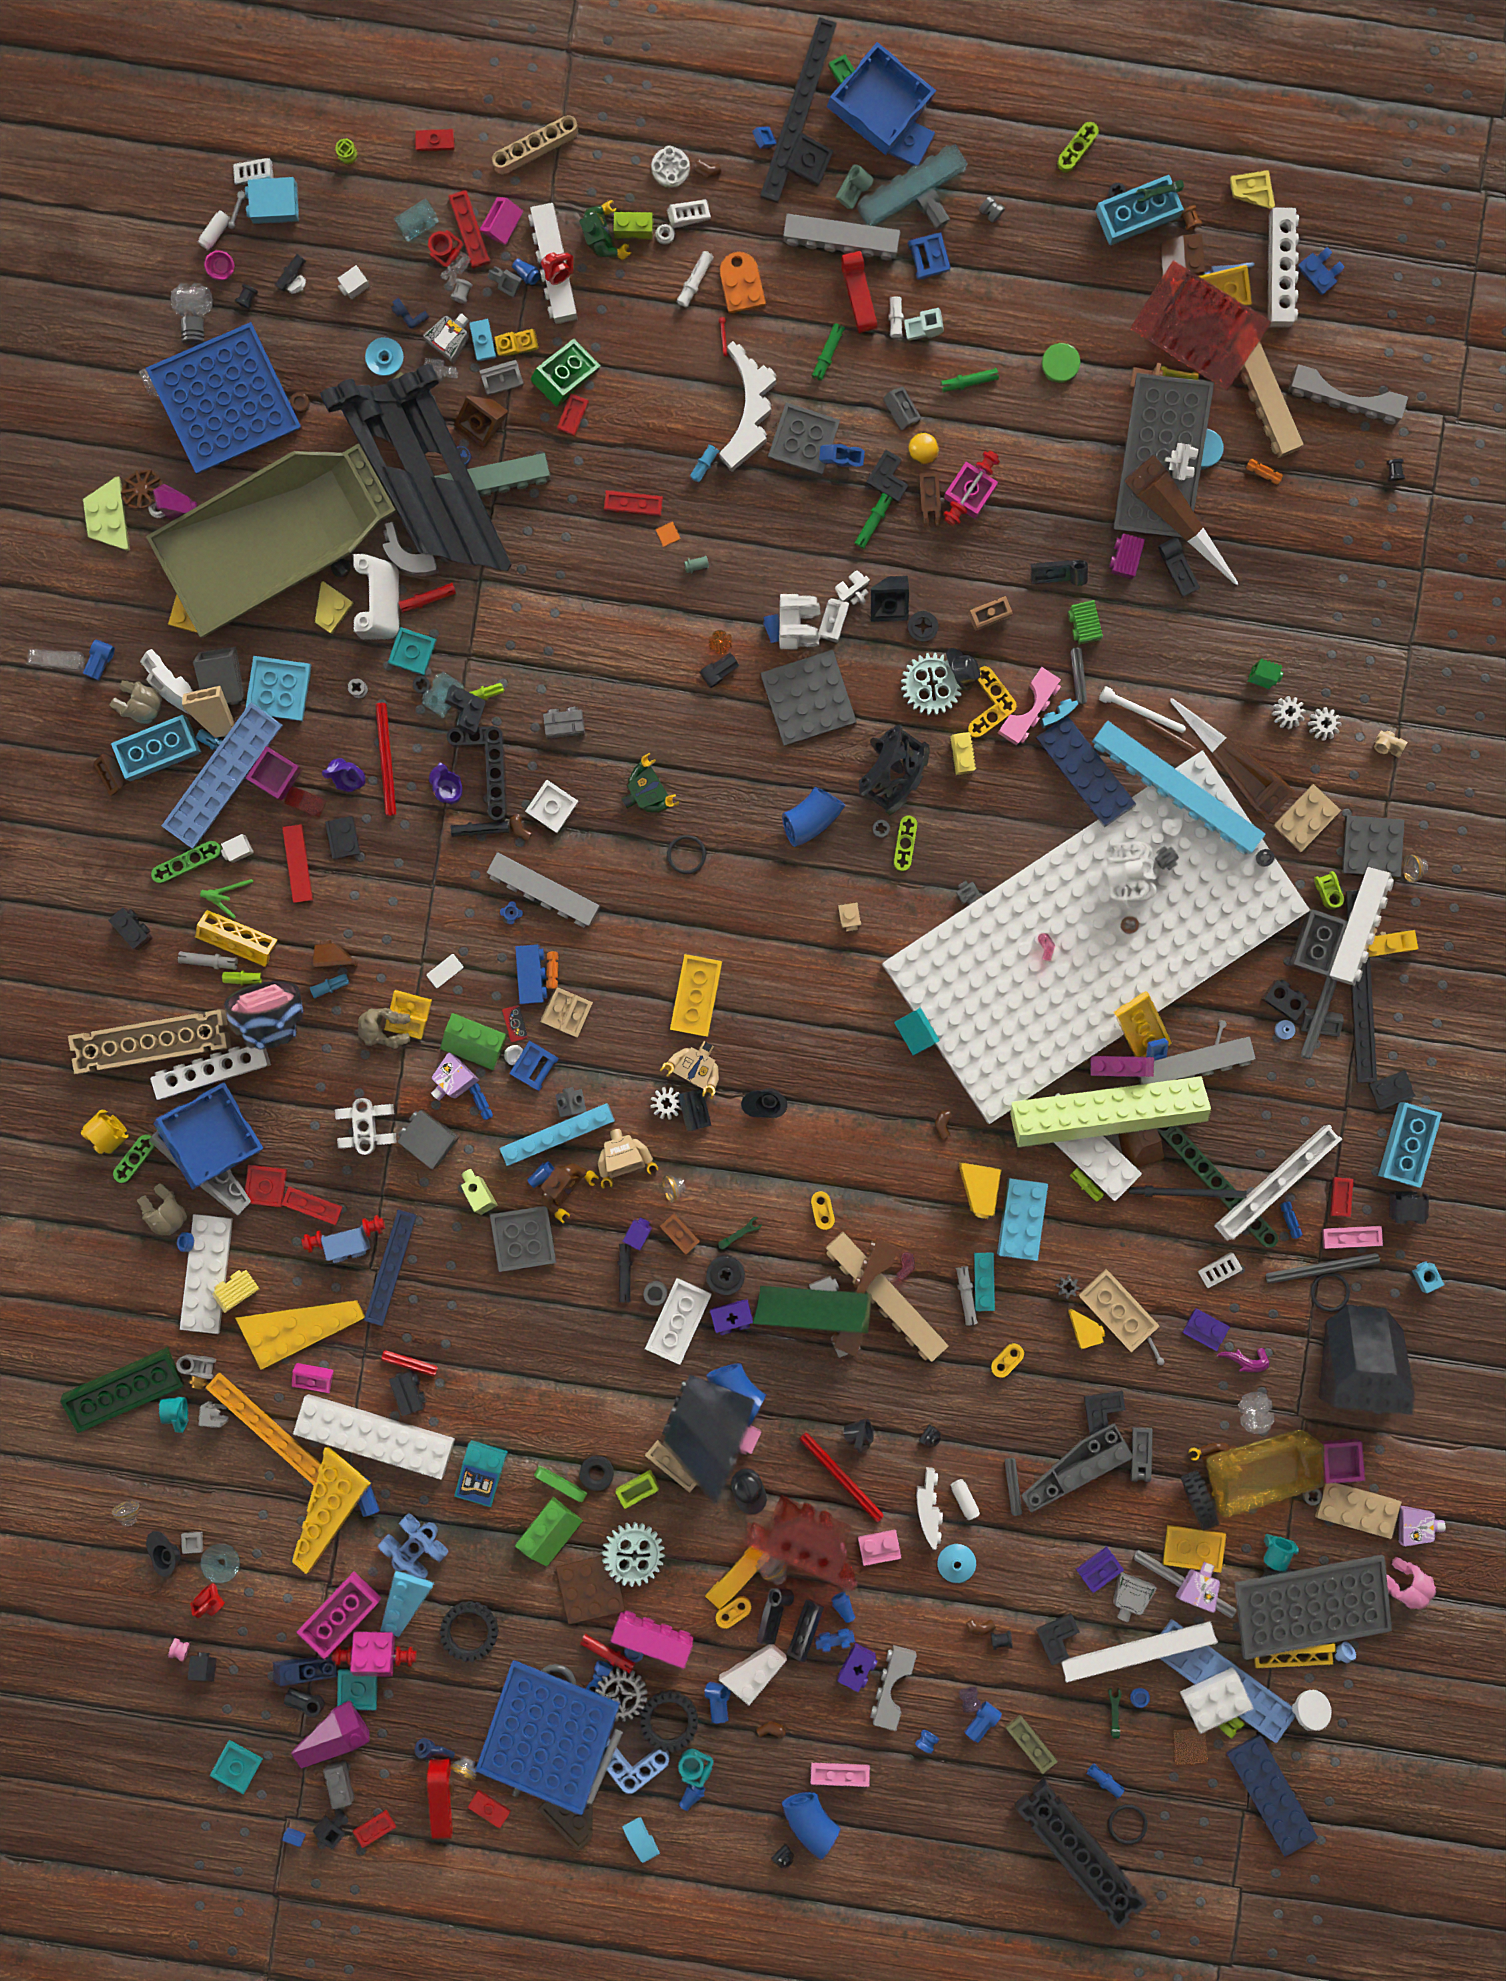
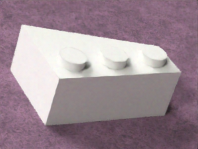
[719,1644,786,1705]

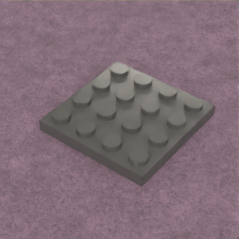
[760,650,857,746]

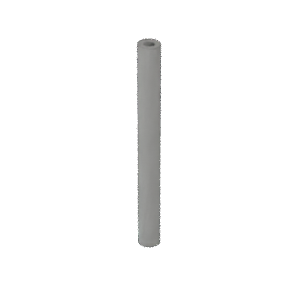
[587,1730,622,1804]

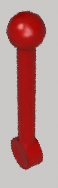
[718,317,727,357]

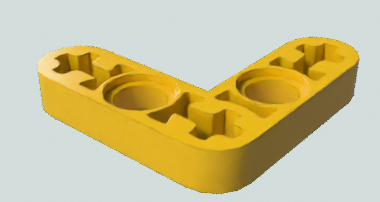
[968,666,1016,738]

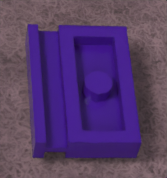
[1182,1308,1230,1351]
[1076,1546,1124,1593]

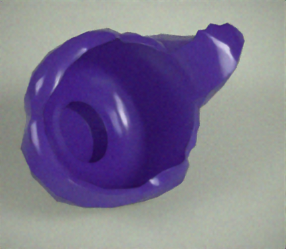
[322,758,366,792]
[429,763,462,804]

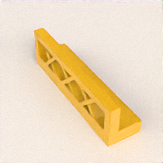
[195,910,277,967]
[1254,1643,1335,1668]

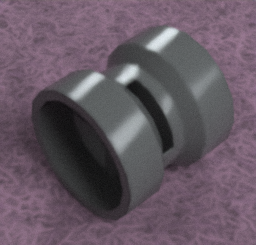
[978,195,1005,223]

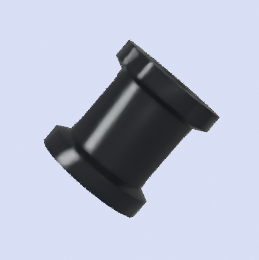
[235,284,259,310]
[1386,459,1405,482]
[991,1630,1013,1650]

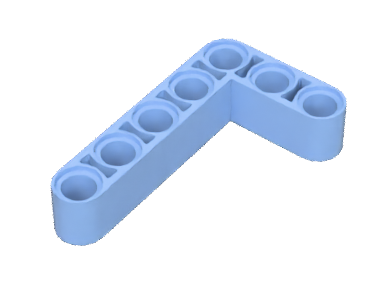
[601,1738,669,1793]

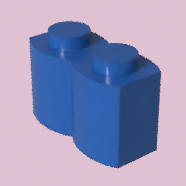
[819,444,865,467]

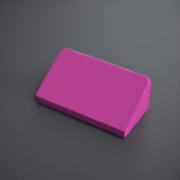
[292,1363,333,1393]

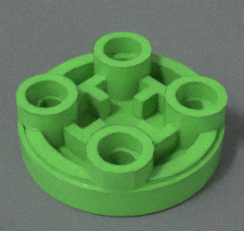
[1042,343,1080,383]

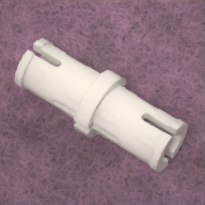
[888,297,904,338]

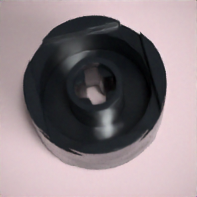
[1389,1191,1429,1224]
[706,1255,745,1295]

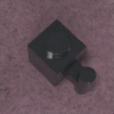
[313,1808,349,1850]

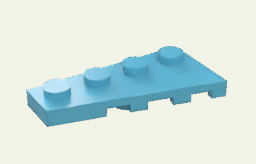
[381,1571,433,1637]

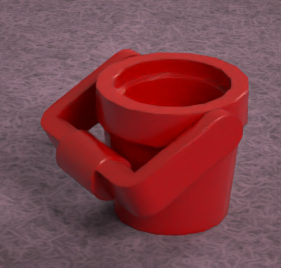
[428,230,463,267]
[540,252,574,285]
[190,1583,225,1618]

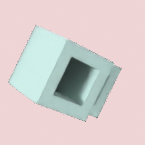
[904,308,944,341]

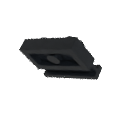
[325,816,361,859]
[1368,1070,1416,1110]
[678,1088,712,1132]

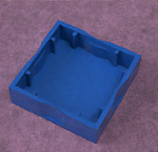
[827,42,936,155]
[153,1082,263,1190]

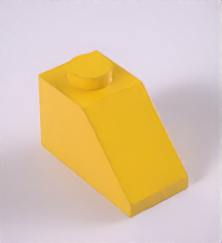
[1068,1309,1105,1349]

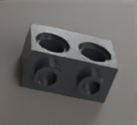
[1261,979,1309,1021]

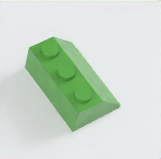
[440,1013,508,1070]
[515,1497,583,1566]

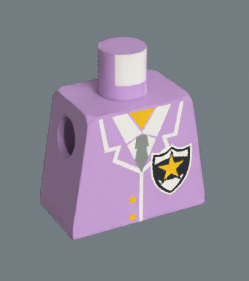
[431,1053,479,1101]
[1399,1506,1445,1546]
[1175,1562,1220,1612]

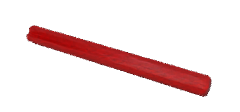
[376,703,396,816]
[799,1432,884,1522]

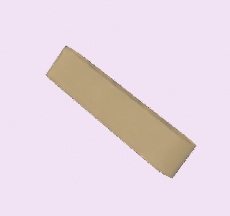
[492,116,578,174]

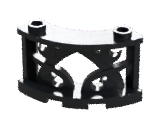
[859,724,930,815]

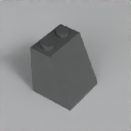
[193,646,244,705]
[397,1110,459,1169]

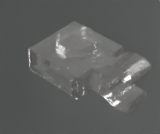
[441,251,471,286]
[424,358,458,381]

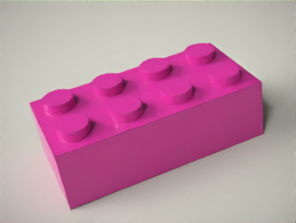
[297,1571,382,1659]
[611,1611,693,1668]

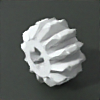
[1272,696,1306,729]
[1308,707,1342,741]
[651,1087,682,1120]

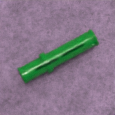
[811,323,845,381]
[940,368,999,393]
[854,493,893,549]

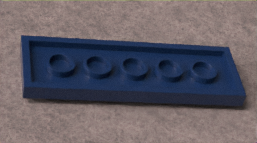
[1036,715,1136,828]
[1226,1733,1318,1857]

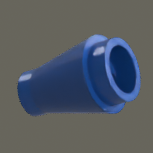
[512,258,541,285]
[763,614,780,643]
[528,1161,555,1188]
[831,1592,855,1623]
[679,1780,705,1811]

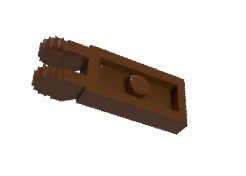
[919,473,941,528]

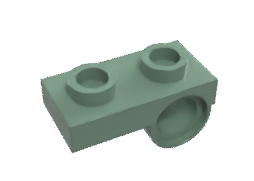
[835,165,873,209]

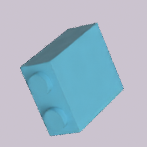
[245,177,299,224]

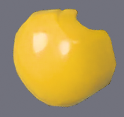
[908,433,939,464]

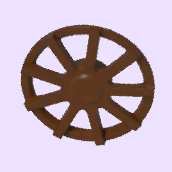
[121,469,162,509]

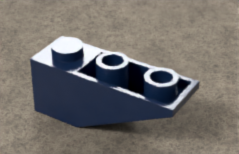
[273,1657,337,1686]

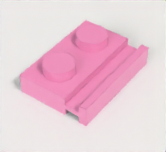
[858,1529,901,1566]

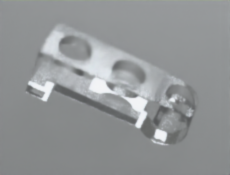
[27,649,85,672]

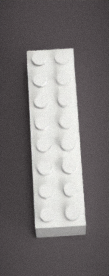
[293,1394,455,1479]

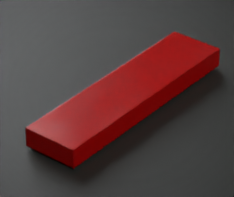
[448,190,490,269]
[282,824,313,903]

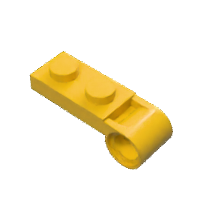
[1367,930,1418,957]

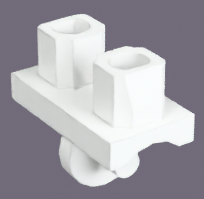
[1165,443,1198,480]
[835,570,870,605]

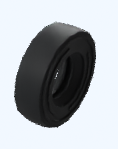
[579,1455,614,1491]

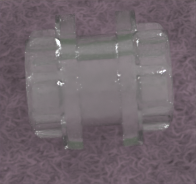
[171,283,212,318]
[1238,1392,1275,1433]

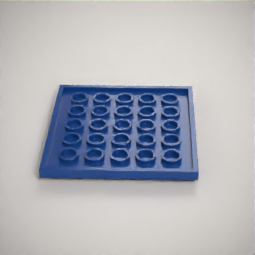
[146,322,301,475]
[475,1660,621,1815]

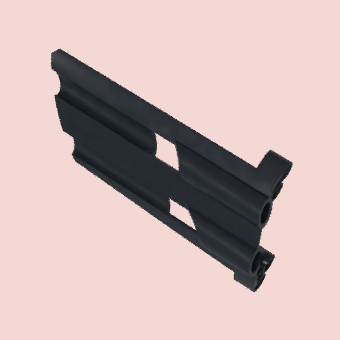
[320,364,512,571]

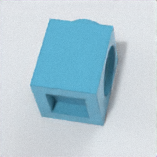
[1412,1262,1444,1293]

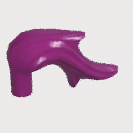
[1217,1348,1269,1373]

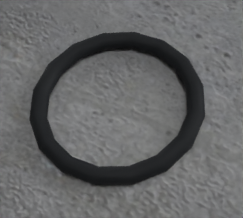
[667,835,706,874]
[1310,1272,1350,1312]
[1108,1804,1148,1845]

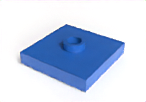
[888,122,935,168]

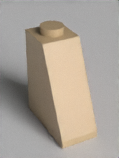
[182,686,235,738]

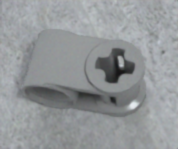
[177,1354,216,1379]

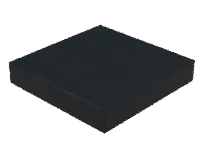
[784,133,833,186]

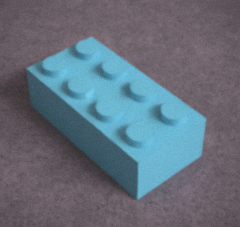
[1095,175,1184,245]
[111,715,201,781]
[1378,1102,1442,1188]
[997,1178,1048,1261]

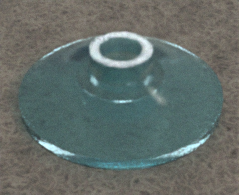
[201,1544,240,1583]

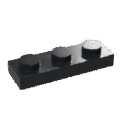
[787,1599,824,1662]

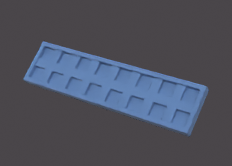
[162,702,283,849]
[1160,1618,1296,1743]

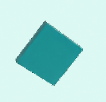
[388,627,437,676]
[894,1007,940,1055]
[337,1669,378,1710]
[210,1740,263,1794]

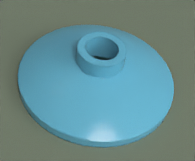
[365,337,404,376]
[937,1544,976,1583]

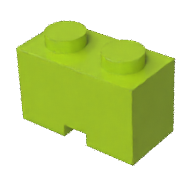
[614,212,653,239]
[615,1470,660,1509]

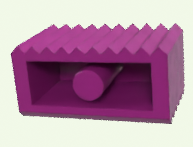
[1109,534,1145,579]

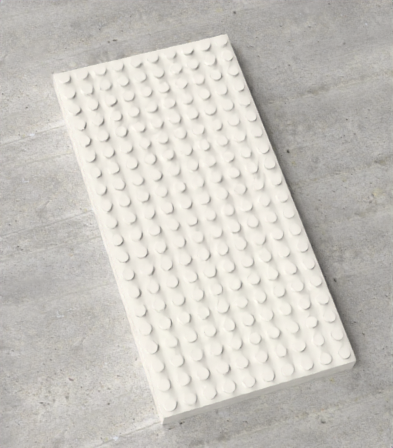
[882,750,1310,1124]

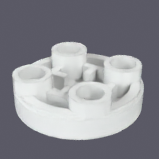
[652,146,690,187]
[1292,1690,1331,1731]

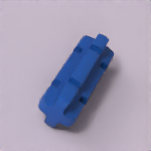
[469,1083,493,1120]
[1280,1201,1302,1239]

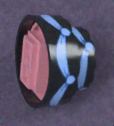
[224,981,304,1050]

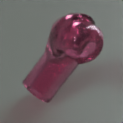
[1038,933,1055,962]
[896,1252,915,1281]

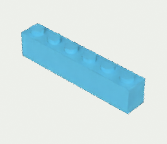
[500,1103,615,1166]

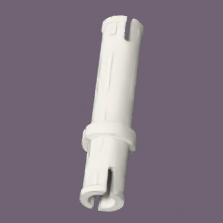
[677,251,714,308]

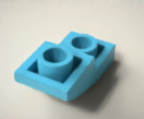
[1040,699,1078,728]
[622,1817,660,1863]

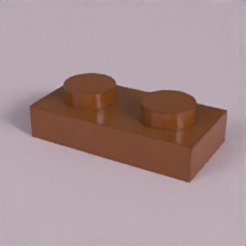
[660,1213,700,1255]

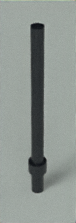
[1129,1185,1247,1198]

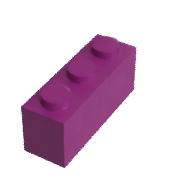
[1091,1056,1154,1077]

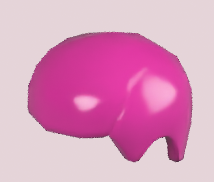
[204,251,234,280]

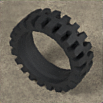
[1181,1471,1220,1531]
[440,1601,498,1662]
[641,1690,698,1752]

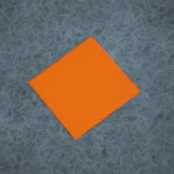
[655,522,681,547]

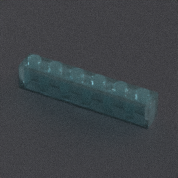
[857,144,967,226]

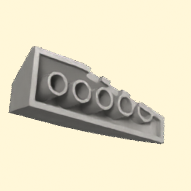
[149,1131,251,1216]

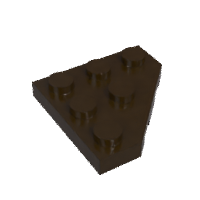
[538,1800,593,1851]

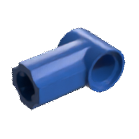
[83,639,115,680]
[358,1476,380,1517]
[705,1682,730,1724]
[965,1701,1002,1743]

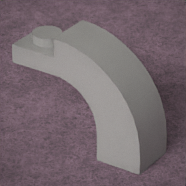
[383,522,439,576]

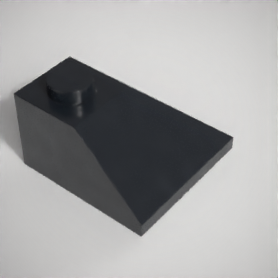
[871,576,909,622]

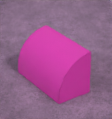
[480,197,523,244]

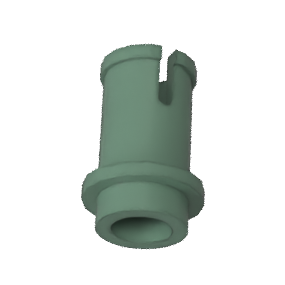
[684,556,709,574]

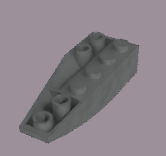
[1022,1423,1133,1512]

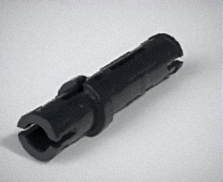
[451,821,509,837]
[617,1243,633,1302]

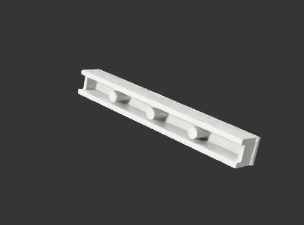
[1215,1125,1342,1240]
[1062,1621,1218,1682]

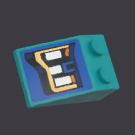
[454,1440,508,1507]

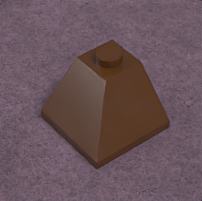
[453,396,508,448]
[313,940,358,969]
[1118,1128,1164,1168]

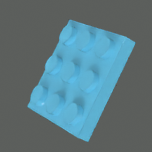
[245,656,311,721]

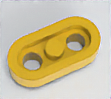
[811,1191,835,1230]
[991,1343,1024,1378]
[716,1596,751,1628]

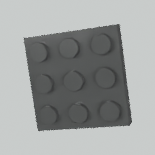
[768,402,840,475]
[1342,815,1405,877]
[490,1206,556,1272]

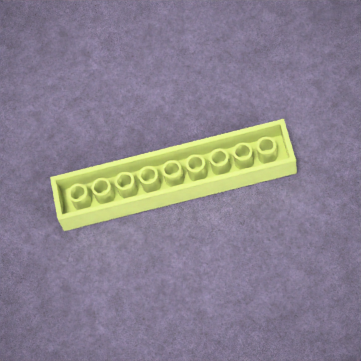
[1010,1077,1211,1147]

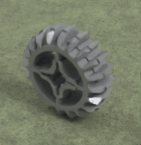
[595,1668,647,1722]

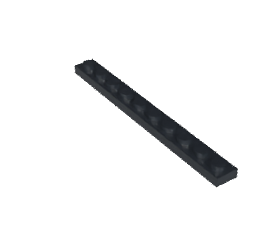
[760,17,837,204]
[1345,890,1377,1083]

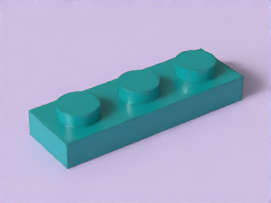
[974,1252,995,1311]

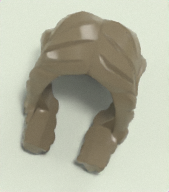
[110,680,162,724]
[358,1008,411,1049]
[137,1183,187,1236]

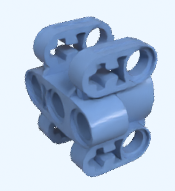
[378,1513,448,1579]

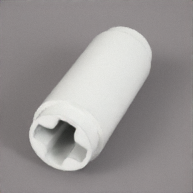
[198,211,230,250]
[951,1479,980,1520]

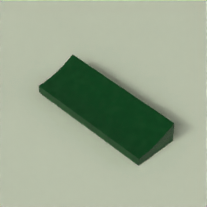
[752,1286,871,1333]
[60,1347,184,1433]

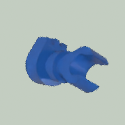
[586,1660,613,1694]

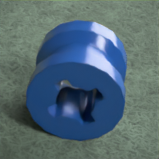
[915,1729,939,1754]

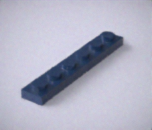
[364,1209,417,1326]

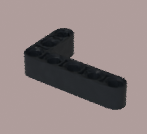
[447,726,507,822]

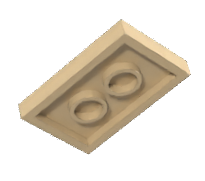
[1273,784,1341,852]

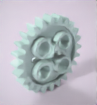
[901,653,962,715]
[602,1522,665,1587]

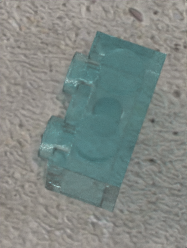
[394,198,439,242]
[422,672,464,718]

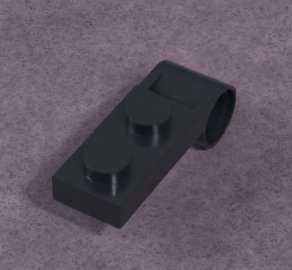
[1158,537,1200,598]
[1030,560,1088,586]
[756,1588,794,1644]

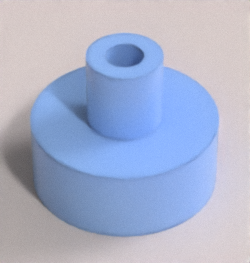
[1275,1020,1295,1039]
[1335,1642,1356,1663]

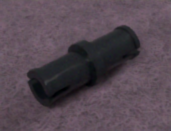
[274,253,307,292]

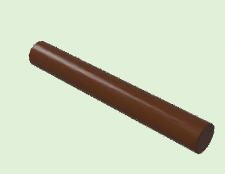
[1143,718,1196,754]

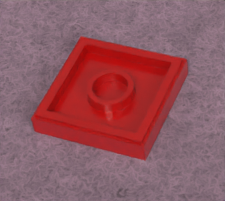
[245,1165,287,1208]

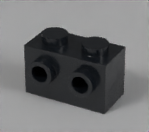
[108,908,153,950]

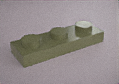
[1005,1714,1058,1774]

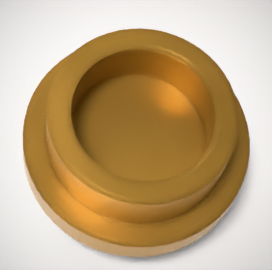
[188,1375,208,1389]

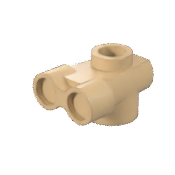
[1374,731,1408,758]

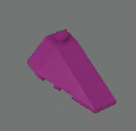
[153,484,197,521]
[291,1700,369,1768]

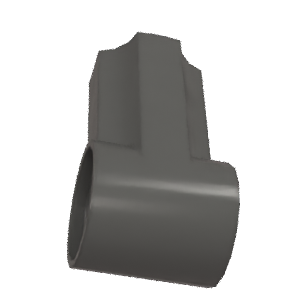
[915,188,950,230]

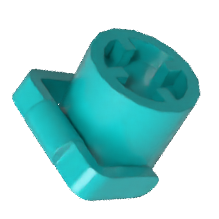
[159,1397,189,1433]
[1263,1534,1299,1571]
[679,1749,714,1787]

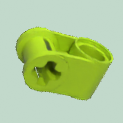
[1314,871,1344,910]

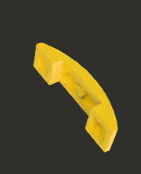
[705,1538,771,1609]

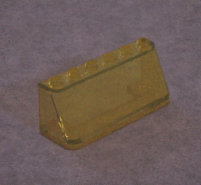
[1207,1430,1325,1517]

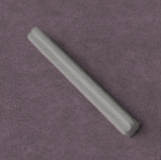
[1133,1550,1236,1618]

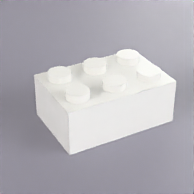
[1180,1667,1254,1733]

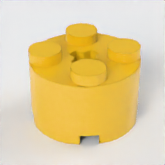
[81,1110,128,1154]

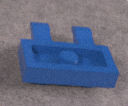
[1297,247,1345,296]
[815,1628,855,1652]

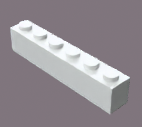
[528,203,578,324]
[1330,867,1394,986]

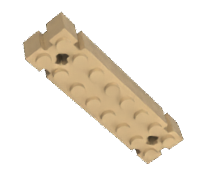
[68,1010,231,1074]

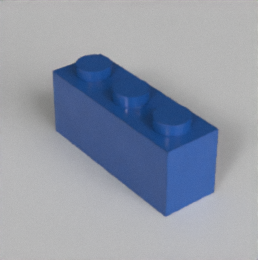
[515,945,547,1004]

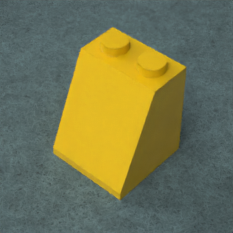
[959,1162,1001,1219]

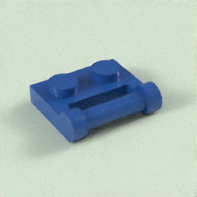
[908,232,951,280]
[509,1041,559,1091]

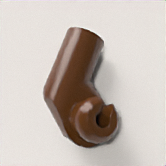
[693,159,722,178]
[509,814,532,841]
[935,1110,952,1139]
[966,1619,996,1636]
[756,1721,786,1738]

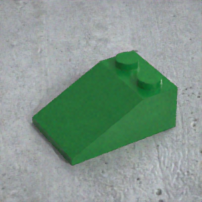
[530,339,600,407]

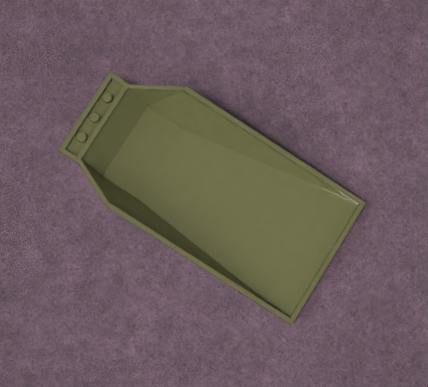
[146,443,397,638]

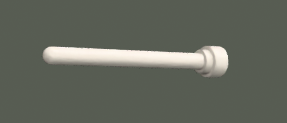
[1099,686,1186,733]

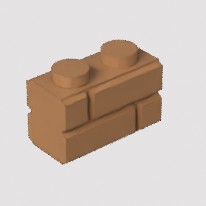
[968,596,1013,631]

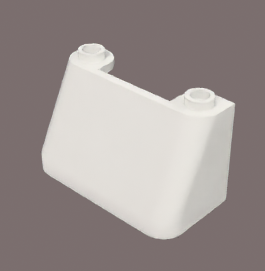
[354,554,399,639]

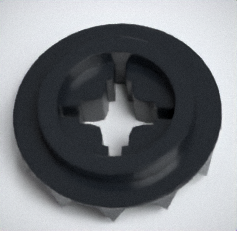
[908,611,938,642]

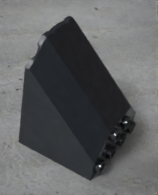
[1318,1304,1415,1415]
[662,1374,755,1504]

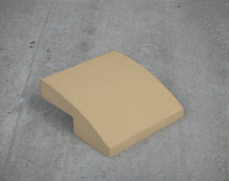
[540,987,593,1038]

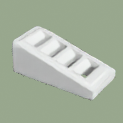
[233,158,273,184]
[667,200,711,228]
[1198,1252,1243,1288]

